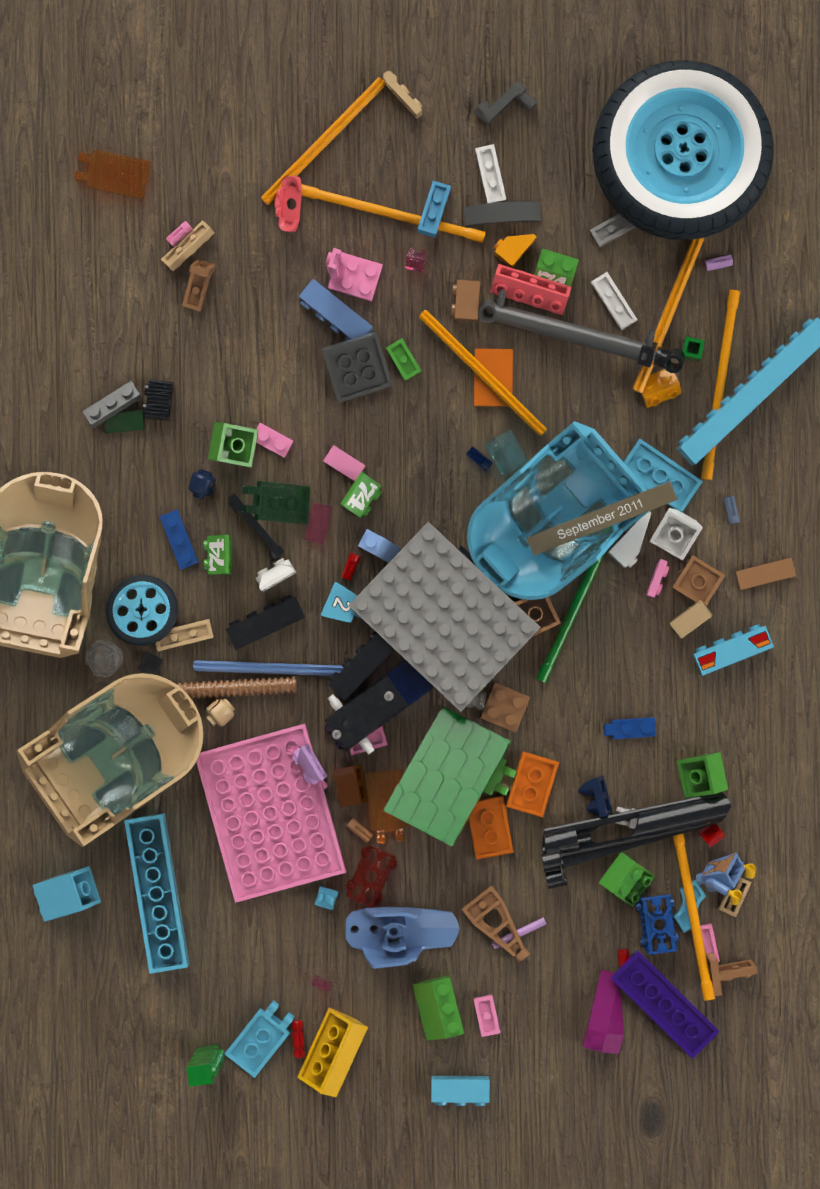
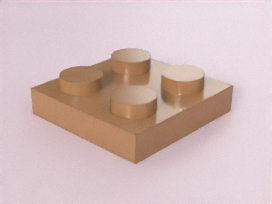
[672,555,725,606]
[480,683,530,732]

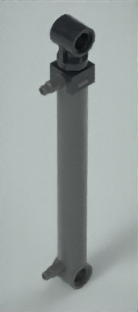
[478,290,686,373]

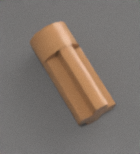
[346,818,373,843]

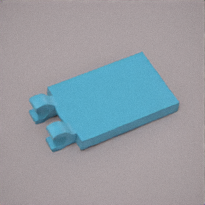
[225,1000,295,1078]

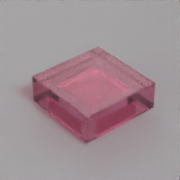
[312,976,332,992]

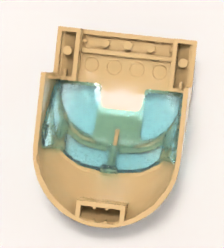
[0,472,102,658]
[16,673,203,847]

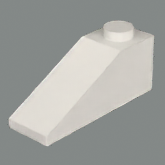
[607,512,651,568]

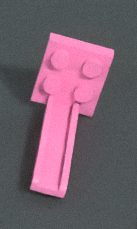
[326,248,383,302]

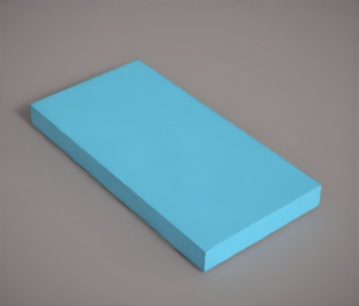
[624,438,703,512]

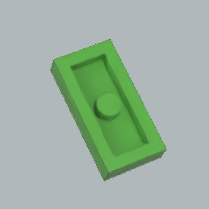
[386,338,421,381]

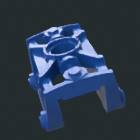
[636,894,679,955]

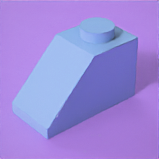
[358,529,401,563]

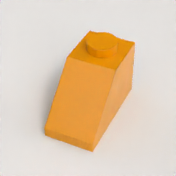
[494,234,537,268]

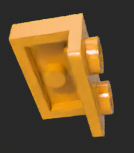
[641,369,682,408]

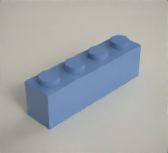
[299,279,373,341]

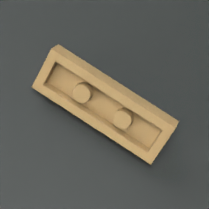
[161,220,215,271]
[156,619,214,652]

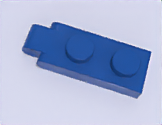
[603,717,656,739]

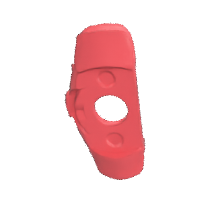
[274,176,302,232]

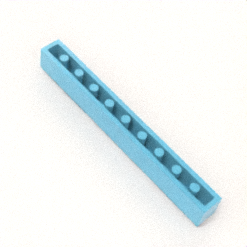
[676,317,820,466]

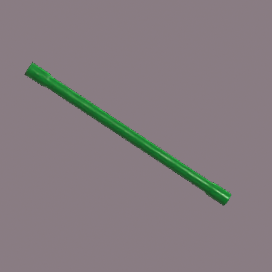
[536,526,613,683]

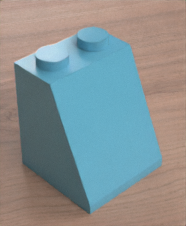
[32,866,101,922]

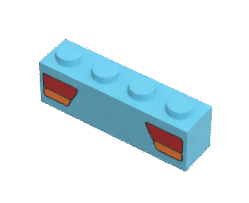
[692,624,774,676]

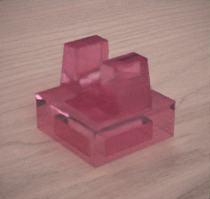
[405,248,427,272]

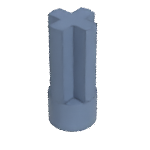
[724,496,740,525]

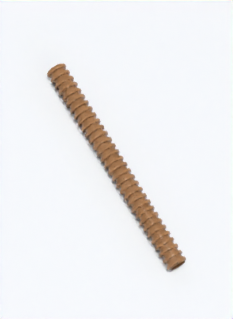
[105,676,297,699]

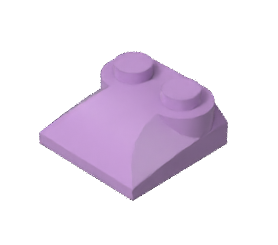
[293,743,327,785]

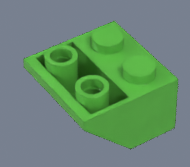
[599,852,655,907]

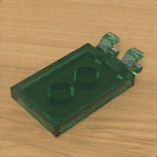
[241,481,310,525]

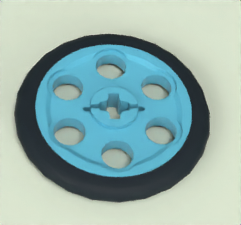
[106,575,178,646]

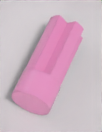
[166,221,193,247]

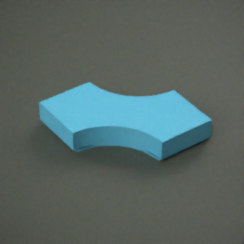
[673,880,706,933]

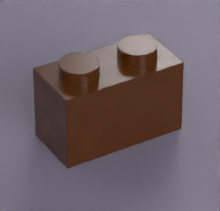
[333,764,369,807]

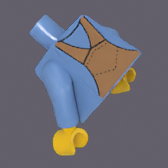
[696,853,756,905]

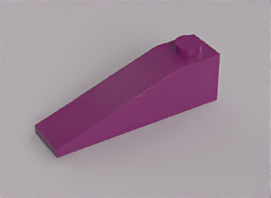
[582,969,624,1054]

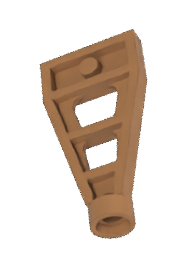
[462,885,530,963]

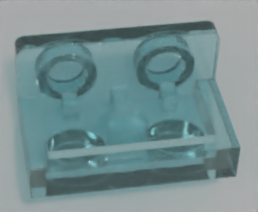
[486,430,528,477]

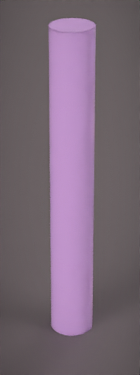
[492,918,546,949]

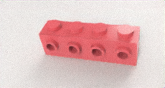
[490,264,572,315]

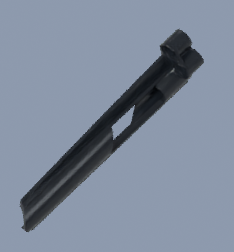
[541,792,731,889]

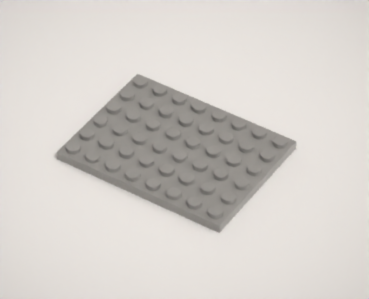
[348,522,541,712]

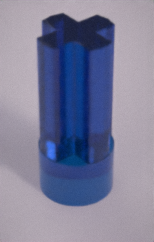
[466,446,493,472]

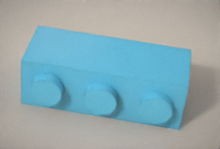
[431,1076,490,1106]

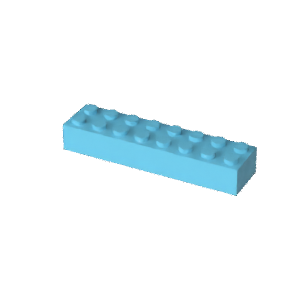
[124,813,190,974]

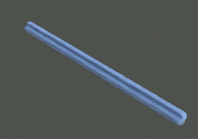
[193,660,343,676]

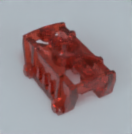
[346,844,397,908]

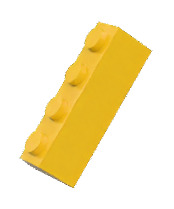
[297,1007,368,1097]

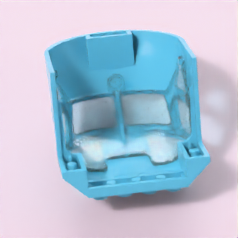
[467,421,651,600]

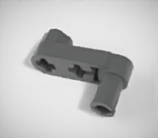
[473,81,537,126]

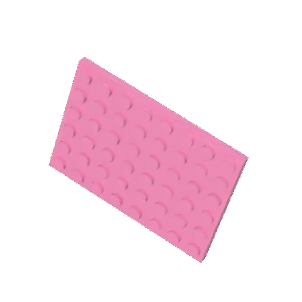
[196,723,347,903]

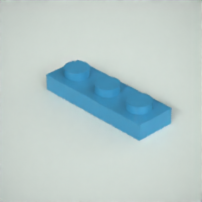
[417,181,451,238]

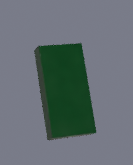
[105,410,145,434]

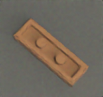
[735,557,796,590]

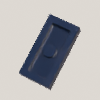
[578,775,613,817]

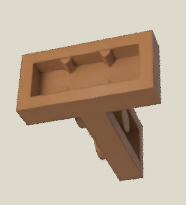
[182,259,216,311]
[706,952,758,996]

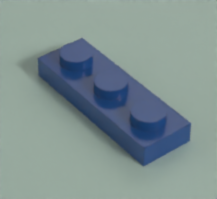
[160,509,199,570]

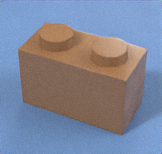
[451,280,480,322]

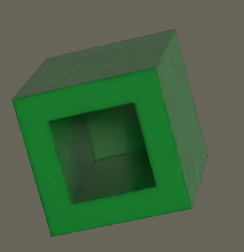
[681,336,705,362]

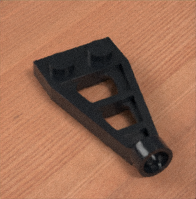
[228,492,284,561]

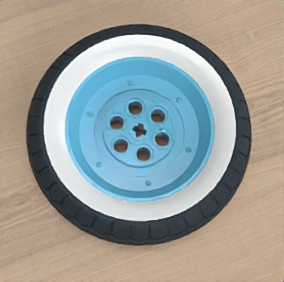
[592,60,774,240]

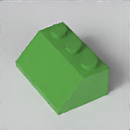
[412,974,464,1040]

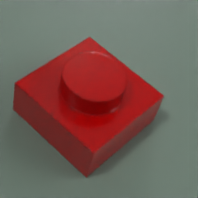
[698,824,725,848]

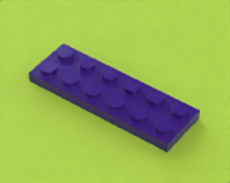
[610,950,720,1059]

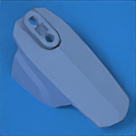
[346,907,459,969]

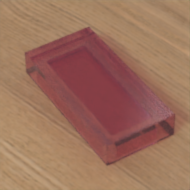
[304,502,332,544]

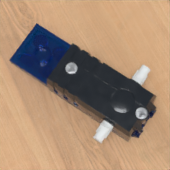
[324,661,434,755]

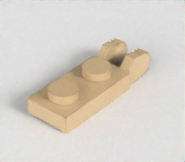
[383,71,423,119]

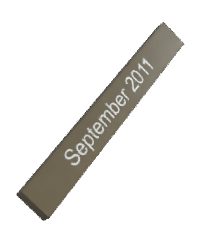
[526,481,678,556]

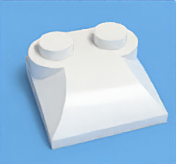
[649,508,702,560]
[255,558,296,592]

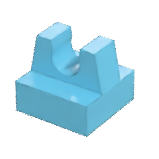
[315,886,338,910]

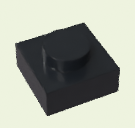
[138,651,163,675]

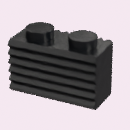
[142,380,174,422]

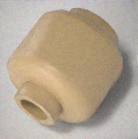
[206,698,235,727]

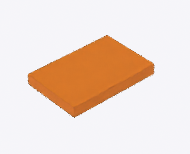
[474,349,513,407]
[506,751,559,817]
[469,796,514,860]

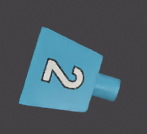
[321,582,363,623]

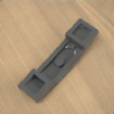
[464,201,541,227]

